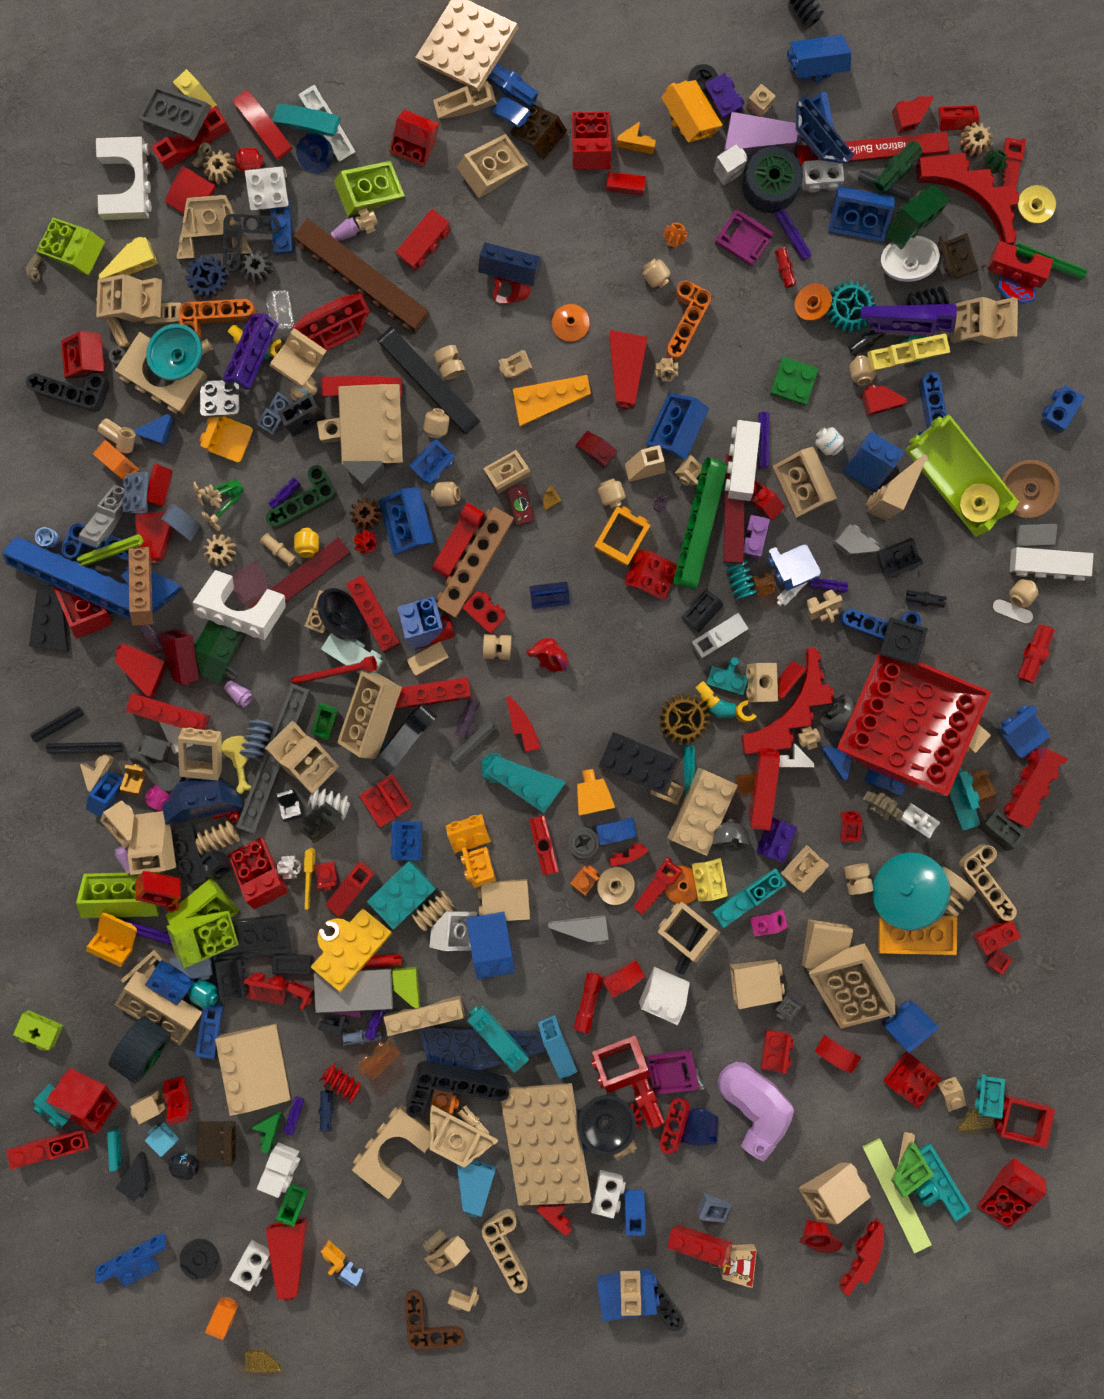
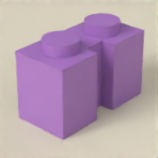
[743,515,770,559]

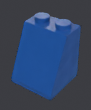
[843,431,904,492]

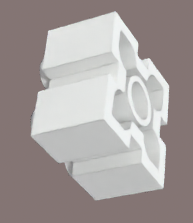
[257,1143,300,1198]

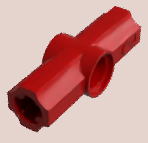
[1017,624,1055,684]
[528,815,559,875]
[630,1068,664,1129]

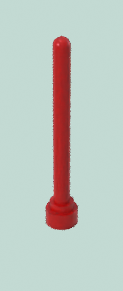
[291,656,377,684]

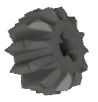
[240,250,273,284]

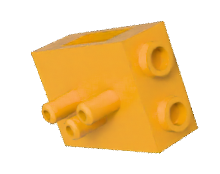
[661,80,723,143]

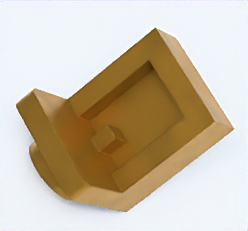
[119,764,146,796]

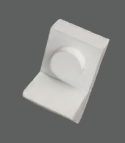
[779,744,814,767]

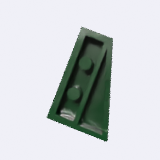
[885,185,950,250]

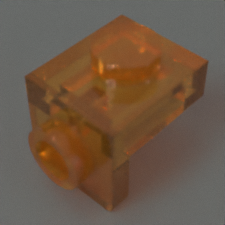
[971,769,997,803]

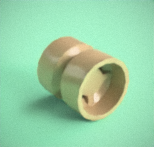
[433,345,466,380]
[483,634,511,660]
[844,863,874,895]

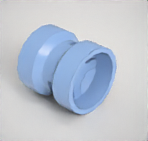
[35,527,60,549]

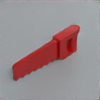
[1002,137,1026,187]
[634,857,683,915]

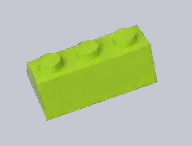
[166,878,240,925]

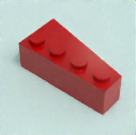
[1003,748,1068,828]

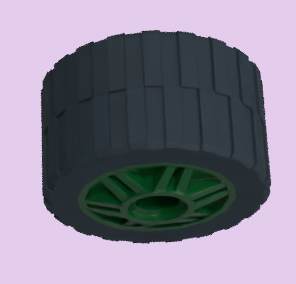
[742,146,803,213]
[108,1016,171,1083]

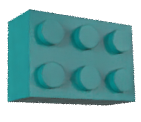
[367,860,437,930]

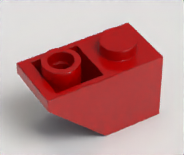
[892,95,933,134]
[748,480,785,521]

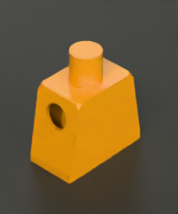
[577,769,615,815]

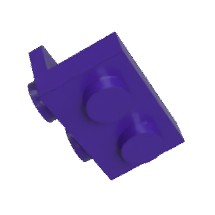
[704,73,744,120]
[756,817,797,863]

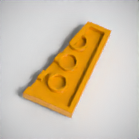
[513,375,591,427]

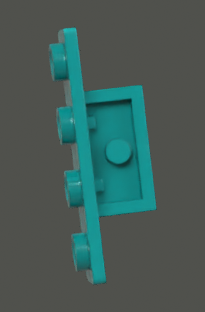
[949,767,980,830]

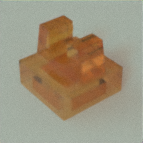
[753,571,776,597]

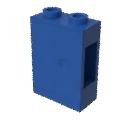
[787,35,851,82]
[597,1268,660,1321]

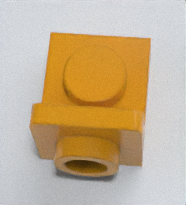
[321,1240,346,1276]

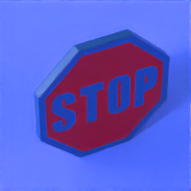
[998,276,1036,304]

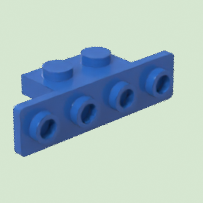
[95,1233,166,1287]

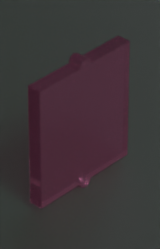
[231,561,272,604]

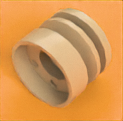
[942,867,976,918]

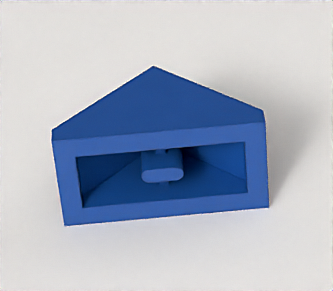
[134,414,175,446]
[820,746,852,781]

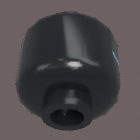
[169,1152,200,1180]

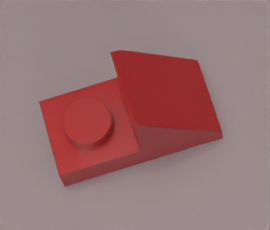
[537,1204,571,1236]

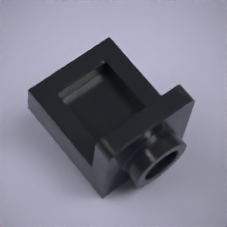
[276,789,303,822]

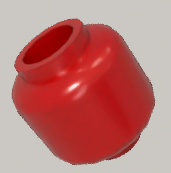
[235,148,264,174]

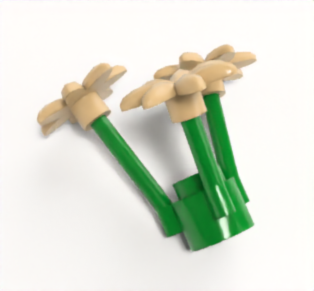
[193,479,244,531]

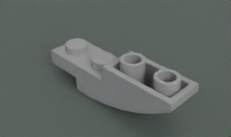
[79,485,124,547]

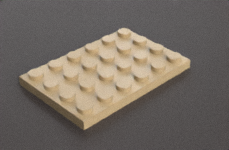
[500,1083,591,1205]

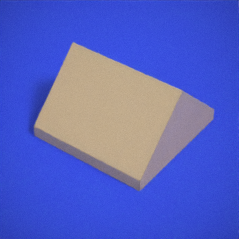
[483,450,531,494]

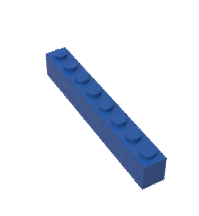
[2,537,131,620]

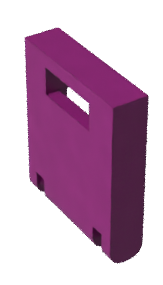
[715,208,774,267]
[646,1049,699,1095]

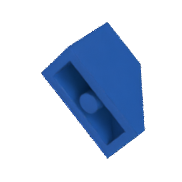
[86,770,123,817]
[596,817,637,845]

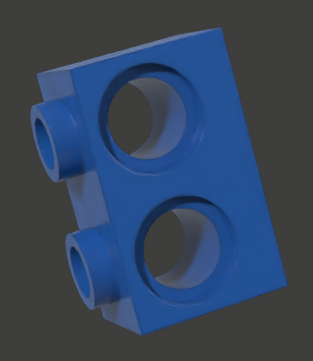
[1040,385,1085,433]

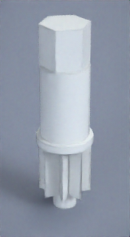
[776,582,808,606]

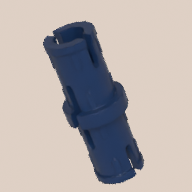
[318,1090,334,1132]

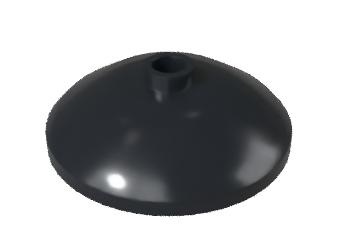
[317,588,365,641]
[578,1095,636,1156]

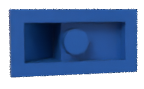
[865,769,906,796]

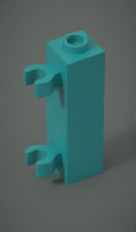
[467,1004,529,1073]

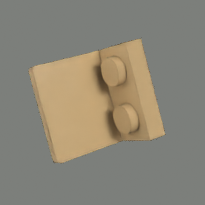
[270,329,326,387]

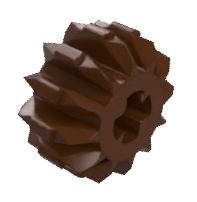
[349,497,382,530]

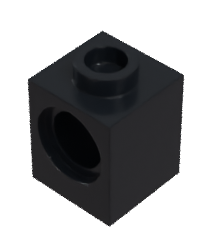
[197,850,233,880]

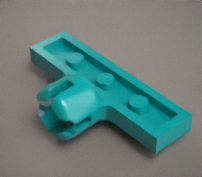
[913,1143,971,1222]

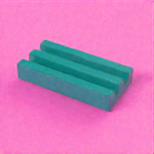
[107,1127,122,1171]

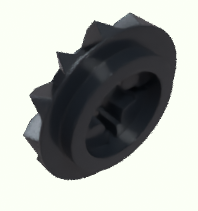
[688,64,718,95]

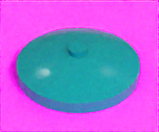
[872,853,951,931]

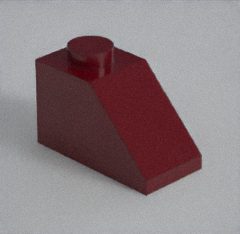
[575,430,617,470]

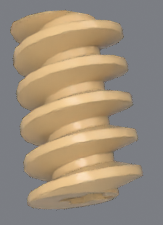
[196,820,240,856]
[412,890,455,931]

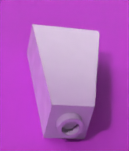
[724,112,800,155]

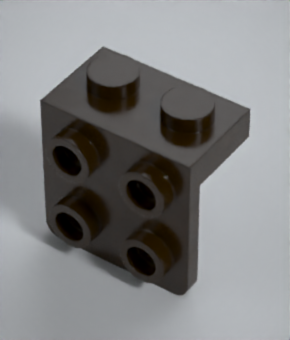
[937,233,979,279]

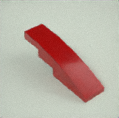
[232,90,293,160]
[322,376,402,398]

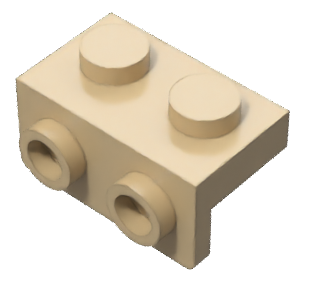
[781,845,829,893]

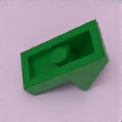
[310,703,340,740]
[252,1111,282,1154]
[275,1183,308,1228]

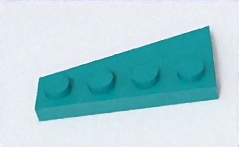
[483,755,566,813]

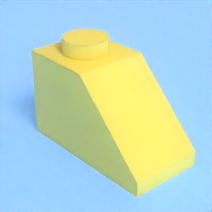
[173,69,217,108]

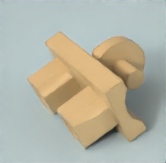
[807,589,843,623]

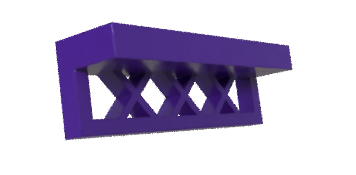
[222,313,278,390]

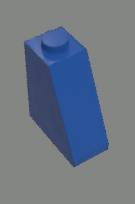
[121,566,184,613]

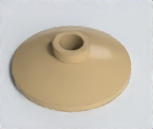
[597,867,635,905]

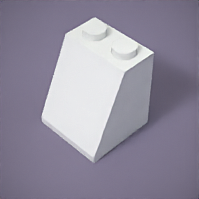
[639,967,690,1025]

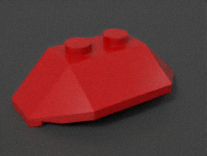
[292,293,370,351]

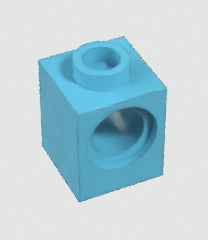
[145,1122,179,1157]

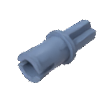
[343,1030,382,1046]

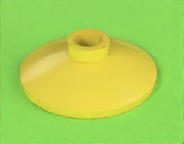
[1017,185,1056,224]
[960,484,999,522]

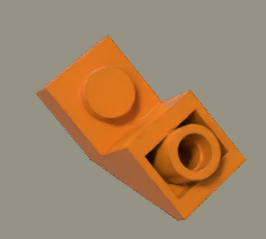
[92,440,140,481]

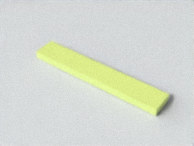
[862,1138,932,1254]

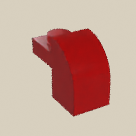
[814,1035,861,1074]
[163,1076,192,1125]

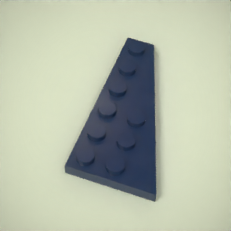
[418,1027,545,1071]

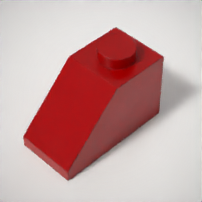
[861,385,907,417]
[603,959,645,998]

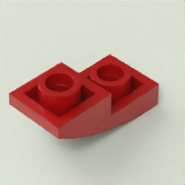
[609,843,648,866]

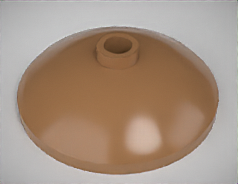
[1002,460,1060,518]

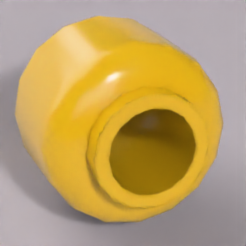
[294,528,319,558]

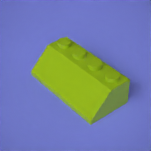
[76,872,161,918]

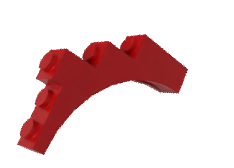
[916,153,1019,245]
[741,647,834,754]

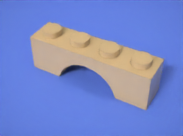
[384,996,465,1036]

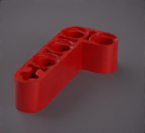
[432,502,485,579]

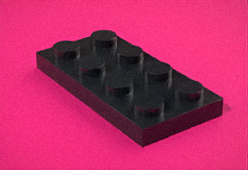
[598,732,681,796]
[213,914,292,962]

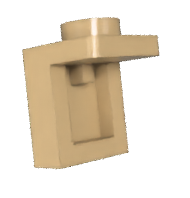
[499,350,532,378]
[675,455,702,486]
[938,1077,967,1112]
[448,1286,479,1312]

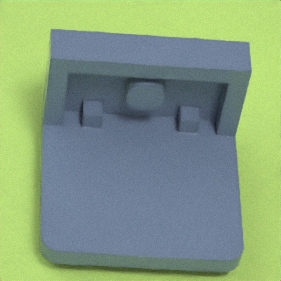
[122,471,150,514]

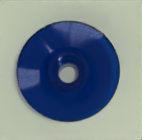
[296,133,334,173]

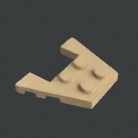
[176,195,252,259]

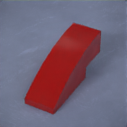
[506,696,541,752]

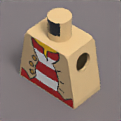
[710,1244,757,1288]

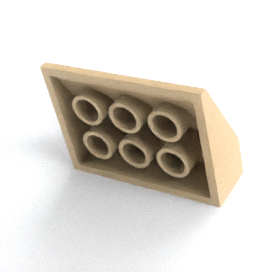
[338,384,403,465]
[866,454,928,521]
[809,943,895,1028]
[215,1023,291,1116]

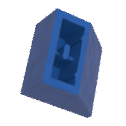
[397,596,443,650]

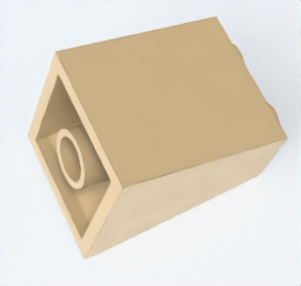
[802,919,853,972]
[730,959,785,1009]
[798,1163,870,1224]

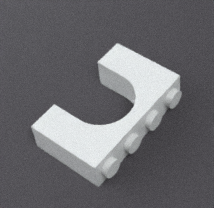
[96,137,152,220]
[193,570,286,640]

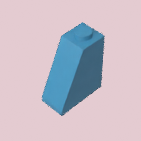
[538,1015,577,1079]
[457,1160,496,1217]

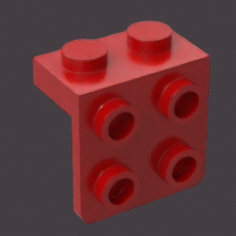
[624,549,677,600]

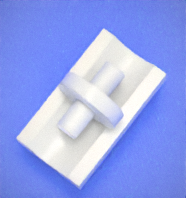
[900,803,940,838]

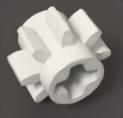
[277,856,301,879]

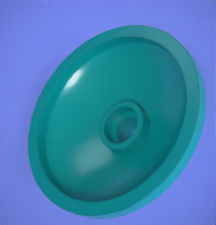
[146,324,203,381]

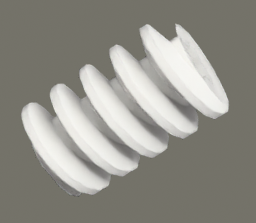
[307,788,350,820]

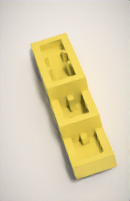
[867,334,950,371]

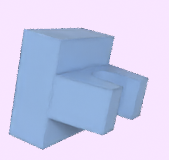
[337,1262,363,1288]

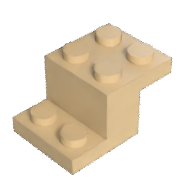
[96,274,162,323]
[950,297,1018,344]
[265,721,339,794]

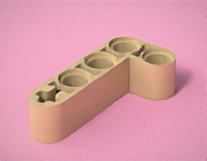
[959,844,1017,921]
[482,1209,528,1293]

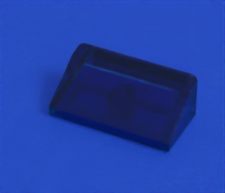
[530,582,570,609]

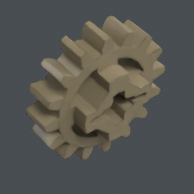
[863,791,904,821]

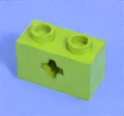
[13,1010,64,1051]

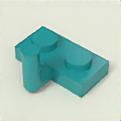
[706,658,748,695]

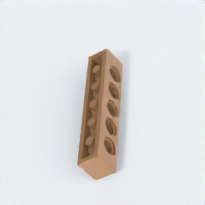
[436,507,514,619]

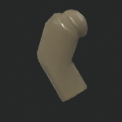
[191,143,212,170]
[25,254,43,283]

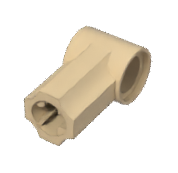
[98,418,136,453]

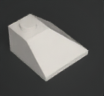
[429,912,477,951]

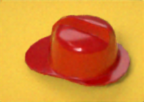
[799,1219,842,1253]

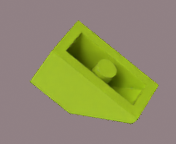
[391,967,420,1008]

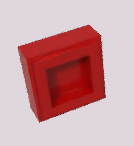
[985,949,1013,975]

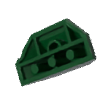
[194,609,247,685]

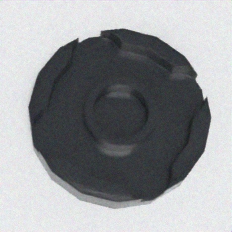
[179,1239,219,1279]

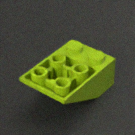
[36,218,105,275]
[166,911,239,968]

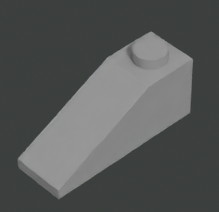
[548,915,609,945]

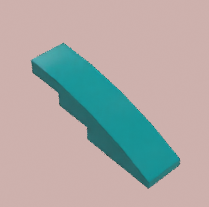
[272,104,341,136]

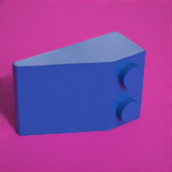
[466,911,515,979]
[882,1000,939,1053]

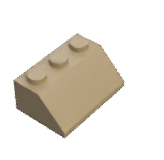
[773,447,837,518]

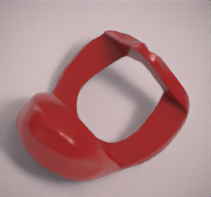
[493,277,531,305]

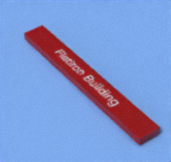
[795,132,949,165]

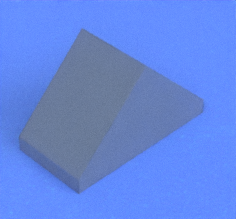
[696,1193,732,1223]

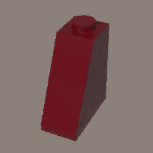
[158,629,199,686]

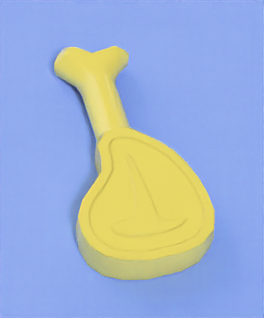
[222,736,252,794]

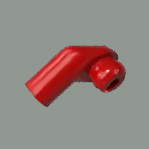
[213,811,240,823]

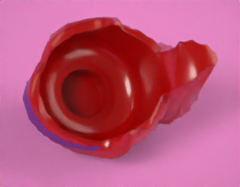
[526,638,569,673]

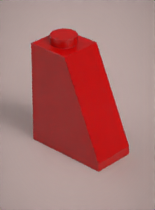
[135,511,174,565]
[115,643,168,697]

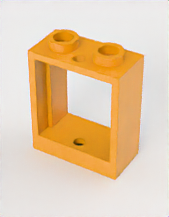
[594,506,650,567]

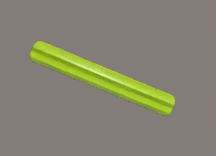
[77,534,144,567]

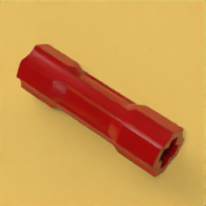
[573,972,603,1033]

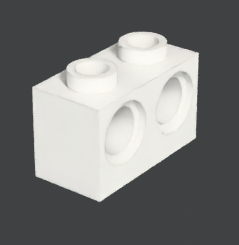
[713,144,747,186]
[802,160,844,192]
[591,1170,626,1218]
[230,1240,271,1291]

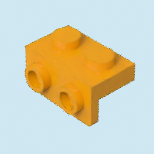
[446,814,491,854]
[460,847,496,888]

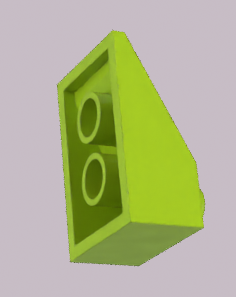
[334,161,405,217]

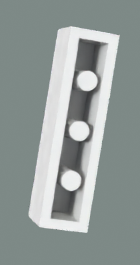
[725,420,761,501]
[1010,547,1093,581]

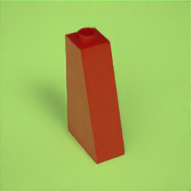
[609,330,648,410]
[748,748,780,831]
[266,1217,308,1301]

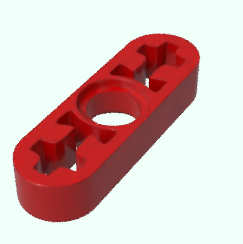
[660,1098,690,1154]

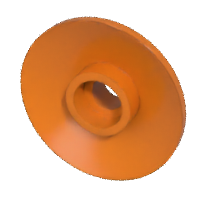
[795,283,832,321]
[552,304,590,342]
[664,866,698,904]

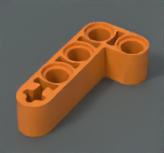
[666,281,711,361]
[179,299,257,338]

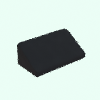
[682,589,723,633]

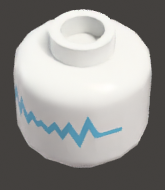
[815,427,844,456]

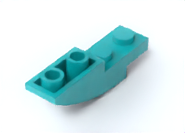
[711,868,787,928]

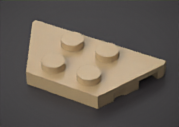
[429,1105,498,1168]

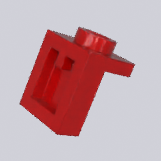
[840,811,863,842]
[314,861,338,891]
[286,980,314,1010]

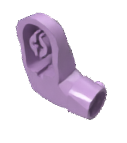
[717,1062,794,1162]

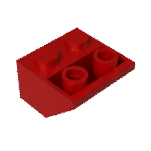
[389,109,440,167]

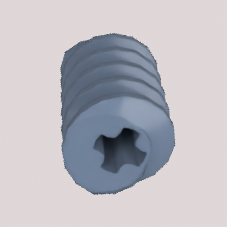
[239,719,273,762]

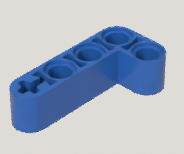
[912,372,947,438]
[61,523,138,561]
[839,609,921,641]

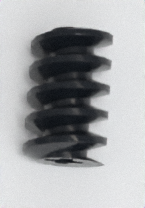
[789,0,824,29]
[906,286,950,305]

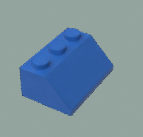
[828,186,895,242]
[646,393,709,460]
[379,487,434,555]

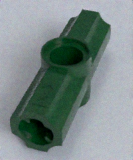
[872,140,923,194]

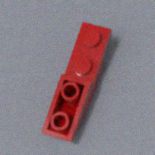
[6,1129,89,1170]
[839,1217,884,1296]

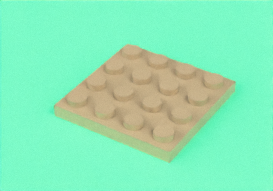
[415,0,519,92]

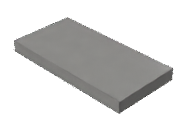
[314,969,393,1013]

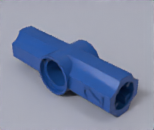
[487,63,539,108]

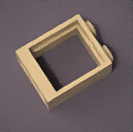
[178,728,222,781]
[658,901,721,963]

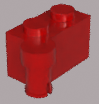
[135,870,181,912]

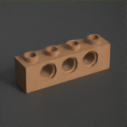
[129,547,153,626]

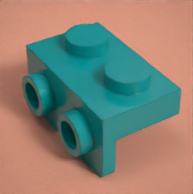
[974,1074,1005,1119]
[32,1083,70,1130]

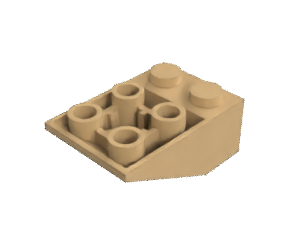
[127,811,176,875]

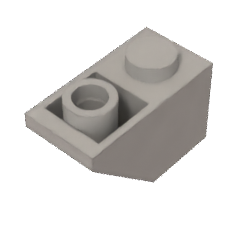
[833,524,880,556]

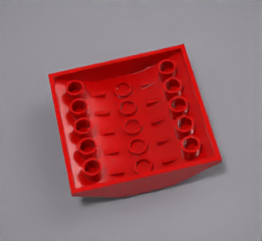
[837,653,992,797]

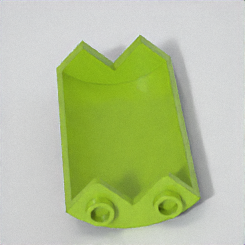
[905,414,1019,537]

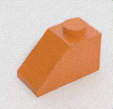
[205,1297,239,1340]

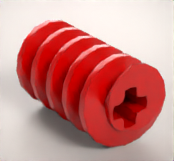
[318,1063,361,1105]

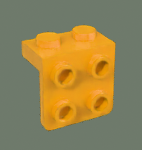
[200,416,253,463]
[86,913,137,967]

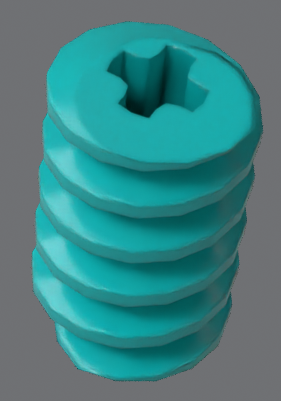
[723,560,757,600]

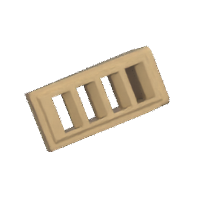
[145,303,182,325]

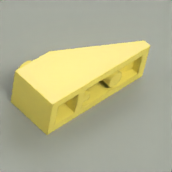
[99,237,158,279]

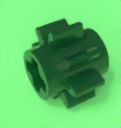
[983,149,1008,174]

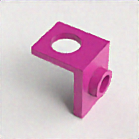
[750,909,788,936]

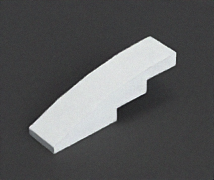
[298,85,355,162]

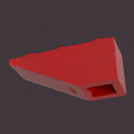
[325,860,376,917]

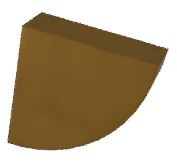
[543,485,562,512]

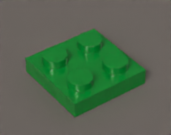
[770,357,819,406]

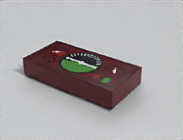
[507,484,535,526]

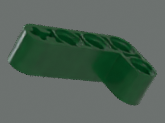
[266,465,336,529]

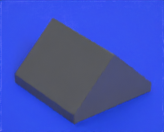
[343,461,386,490]

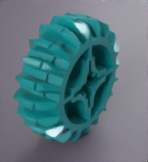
[826,280,877,333]

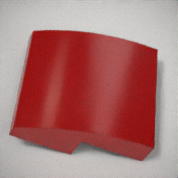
[165,166,216,214]
[359,774,413,828]

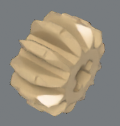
[960,122,993,157]
[203,150,236,185]
[203,534,236,567]

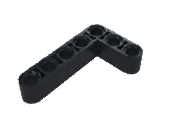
[406,1061,509,1118]

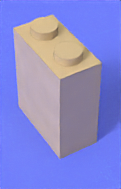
[478,879,530,921]

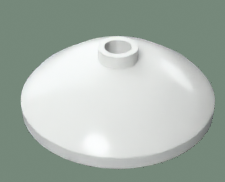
[881,236,940,282]

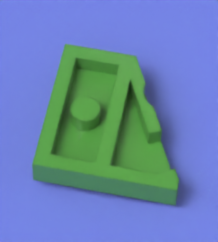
[891,1142,934,1198]

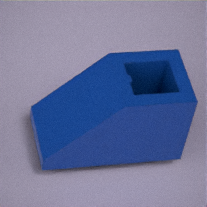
[625,1190,645,1236]

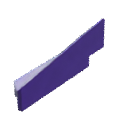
[861,304,957,336]

